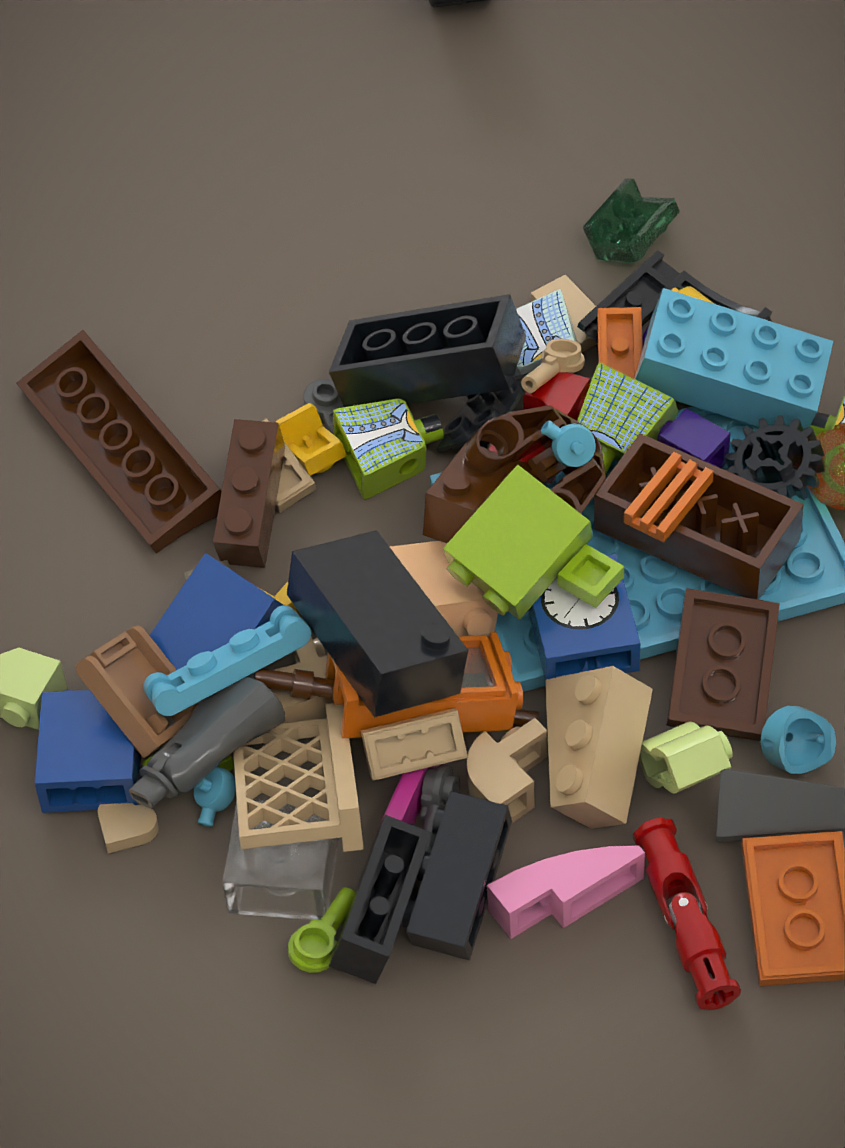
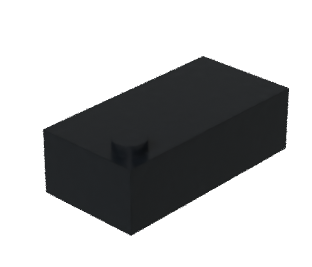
[329,294,526,407]
[287,530,468,718]

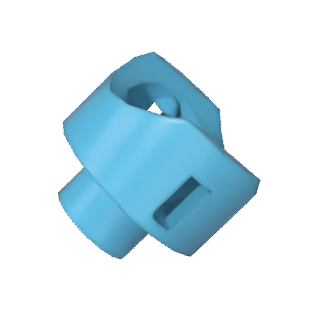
[760,706,836,774]

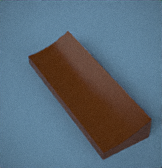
[16,330,222,554]

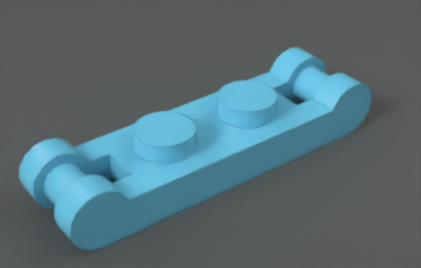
[143,605,311,716]

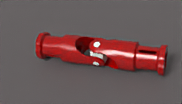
[633,817,741,1010]

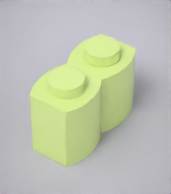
[639,721,733,793]

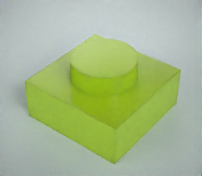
[557,544,624,608]

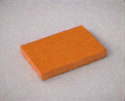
[741,831,845,986]

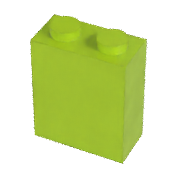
[443,464,593,620]

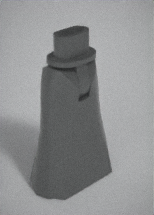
[128,677,286,809]

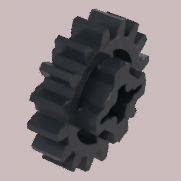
[725,416,826,500]

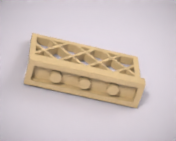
[233,703,363,852]

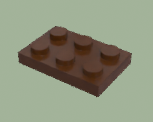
[666,588,780,741]

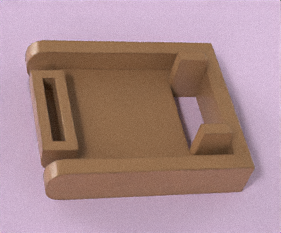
[75,625,200,758]

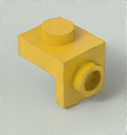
[276,403,347,476]

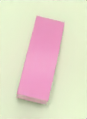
[487,846,645,939]

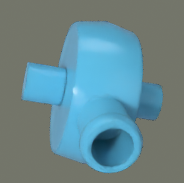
[541,421,596,467]
[194,766,236,827]

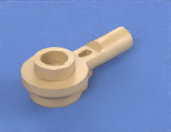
[521,339,585,393]

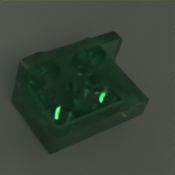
[583,178,680,263]

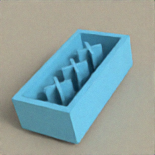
[634,288,833,430]

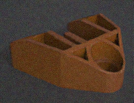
[465,405,606,514]

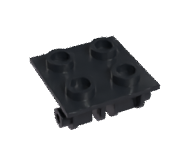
[436,372,530,454]

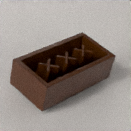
[594,434,804,600]

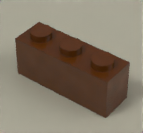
[213,419,285,568]

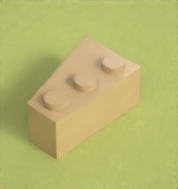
[545,666,653,829]

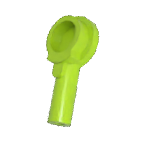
[288,887,355,973]

